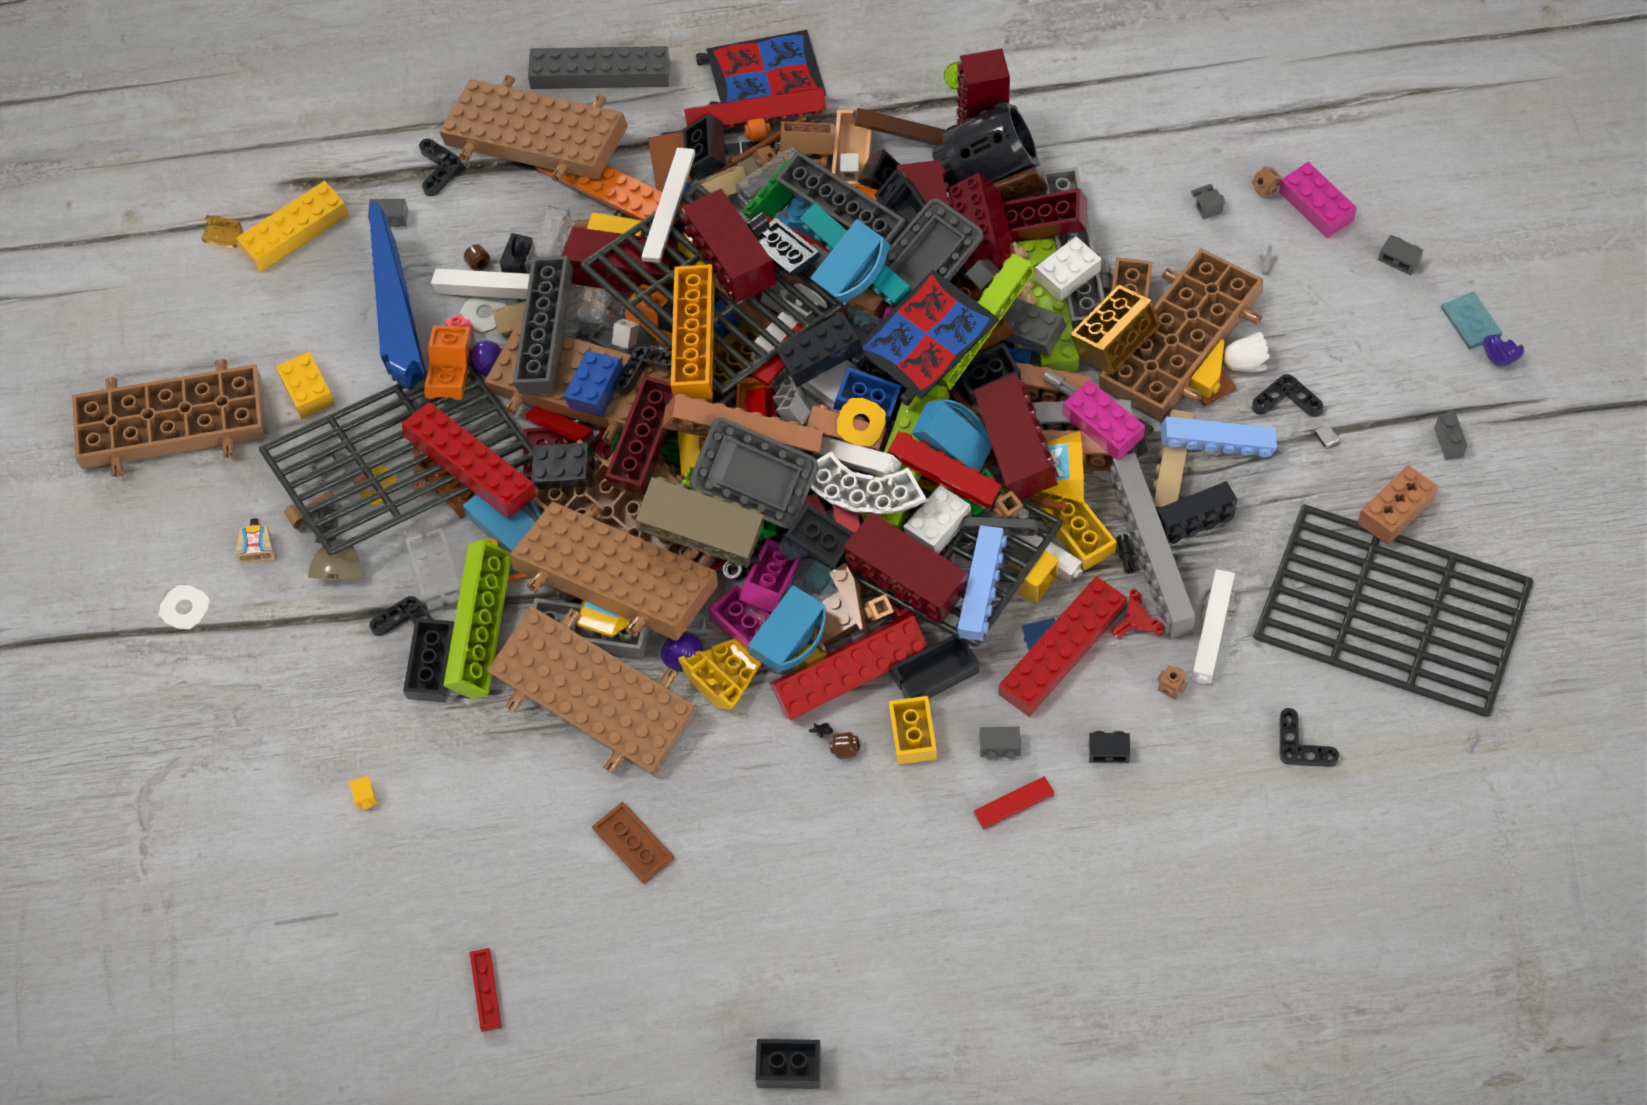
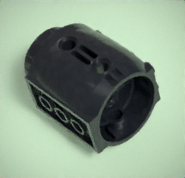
[932,102,1041,188]

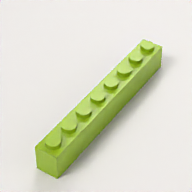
[938,254,1035,390]

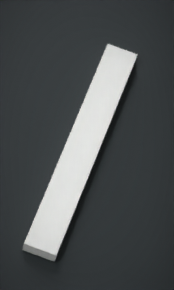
[641,148,695,263]

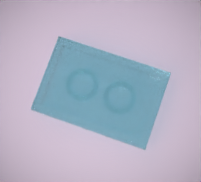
[1441,291,1502,350]

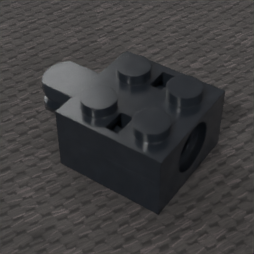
[499,233,538,274]

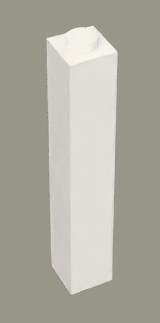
[431,269,530,299]
[814,436,902,477]
[980,511,1083,584]
[1192,569,1235,684]

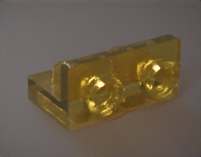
[201,215,243,248]

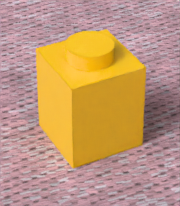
[349,775,377,810]

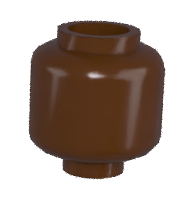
[464,244,490,271]
[830,732,860,759]

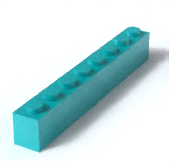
[799,203,912,307]

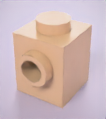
[863,594,894,622]

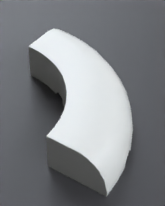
[811,451,927,515]

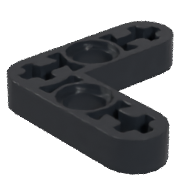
[419,138,462,196]
[615,346,672,395]
[1252,374,1323,417]
[369,596,432,636]
[1279,708,1339,767]

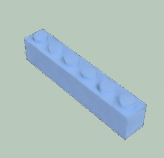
[1161,416,1277,457]
[958,525,1007,641]

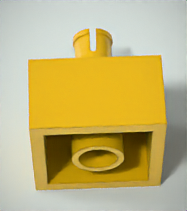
[1009,550,1059,604]

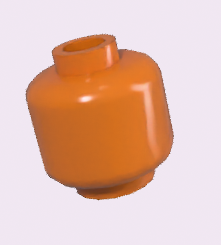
[744,118,771,142]

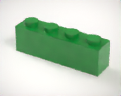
[742,159,793,220]

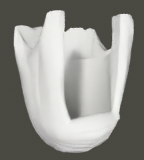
[1223,332,1269,372]

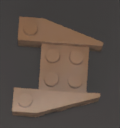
[811,563,868,654]

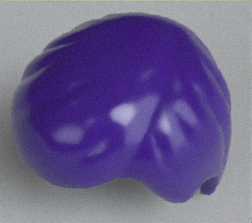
[1483,334,1524,366]
[469,340,502,376]
[661,632,703,671]

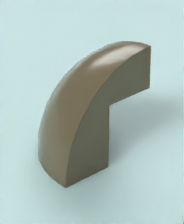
[308,539,362,579]

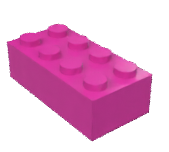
[1279,162,1357,238]
[1062,380,1145,461]
[739,538,803,613]
[708,584,770,668]

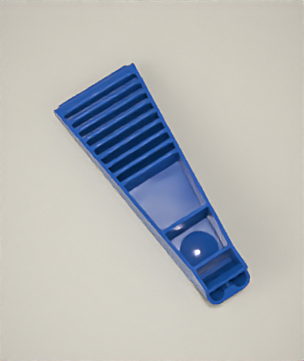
[369,202,427,390]

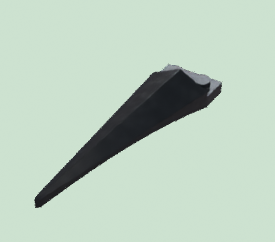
[874,168,972,281]

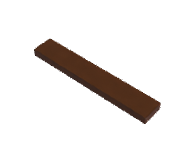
[854,108,947,146]

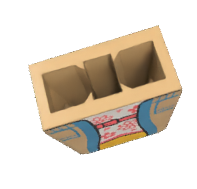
[235,518,276,564]

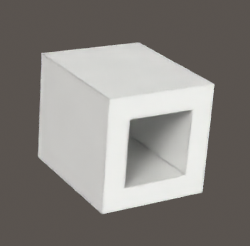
[840,153,859,181]
[612,319,639,350]

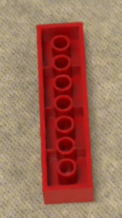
[402,402,535,519]
[998,576,1127,717]
[770,614,928,720]

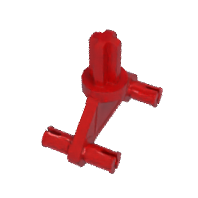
[1111,588,1164,638]

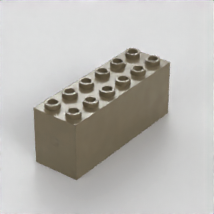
[636,477,763,568]

